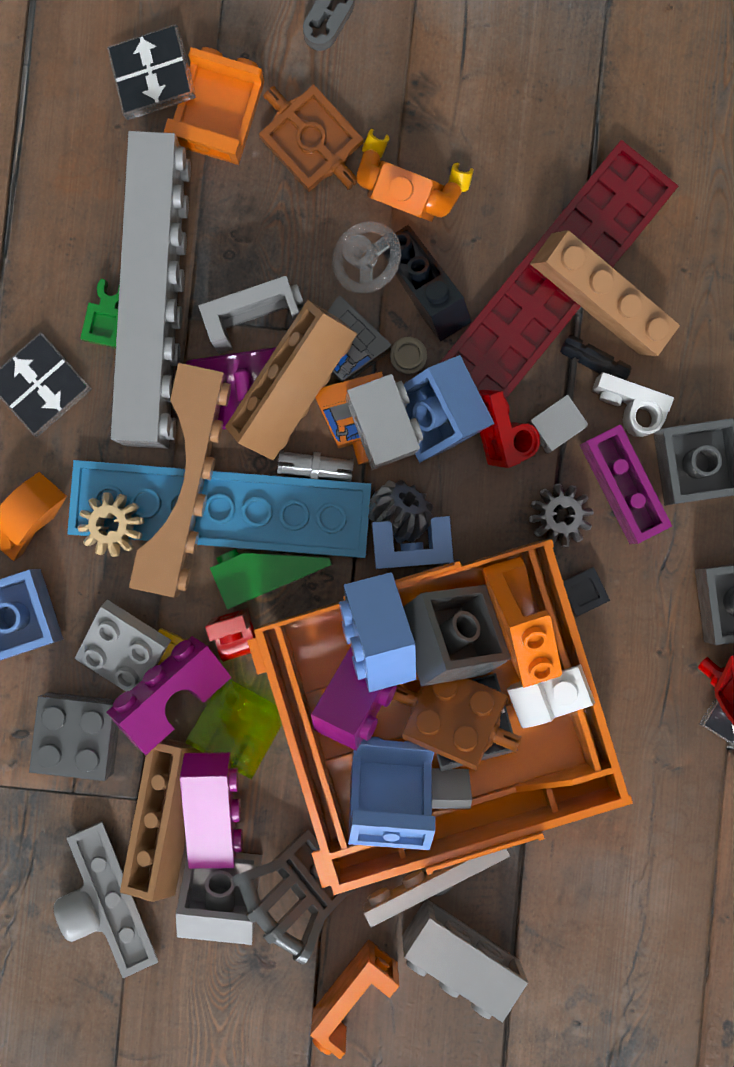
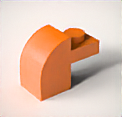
[0,472,67,561]

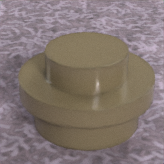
[390,337,427,374]

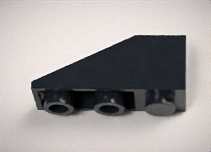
[377,225,471,342]

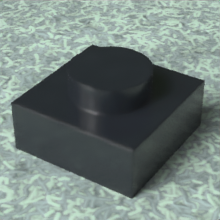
[563,567,610,617]

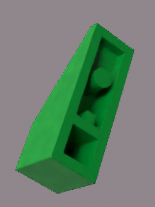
[210,549,333,610]

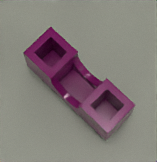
[106,636,232,755]

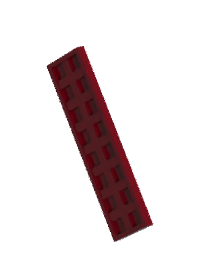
[439,140,679,399]

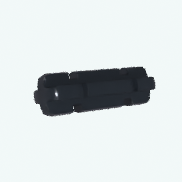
[560,335,632,380]

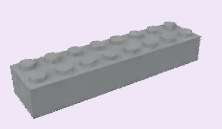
[111,131,191,449]

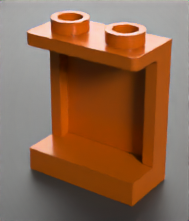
[164,47,265,165]
[482,556,562,688]
[310,940,400,1059]

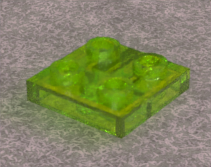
[186,679,282,780]

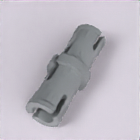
[277,450,354,482]

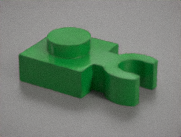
[80,279,120,348]

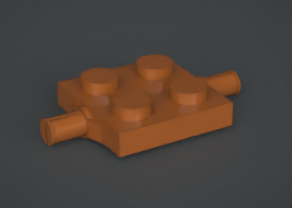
[259,84,364,192]
[392,678,522,770]

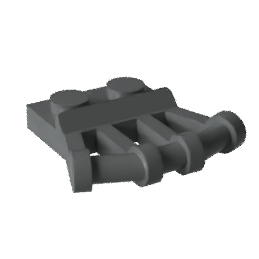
[232,829,353,964]

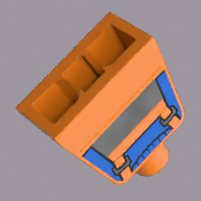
[315,371,383,465]

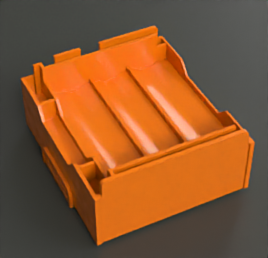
[247,539,633,895]

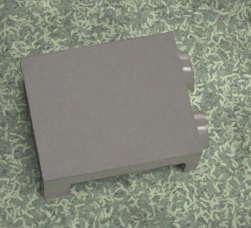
[198,276,304,354]

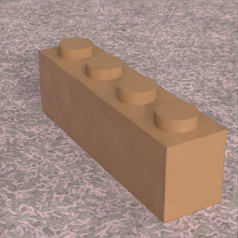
[530,230,680,356]
[225,300,357,460]
[120,739,203,902]

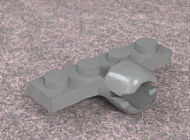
[53,821,158,978]
[364,849,510,927]

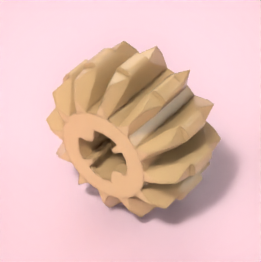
[78,492,144,557]

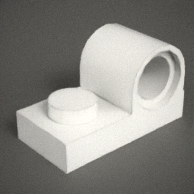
[592,372,674,437]

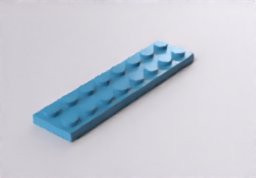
[67,460,371,558]

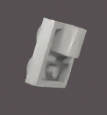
[74,600,171,692]

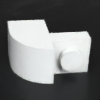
[507,664,595,728]

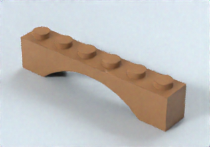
[129,363,231,598]

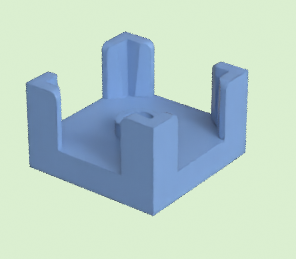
[372,516,454,569]

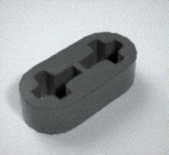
[303,0,355,51]

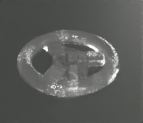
[332,221,401,294]

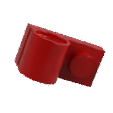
[479,390,540,468]
[205,608,256,662]

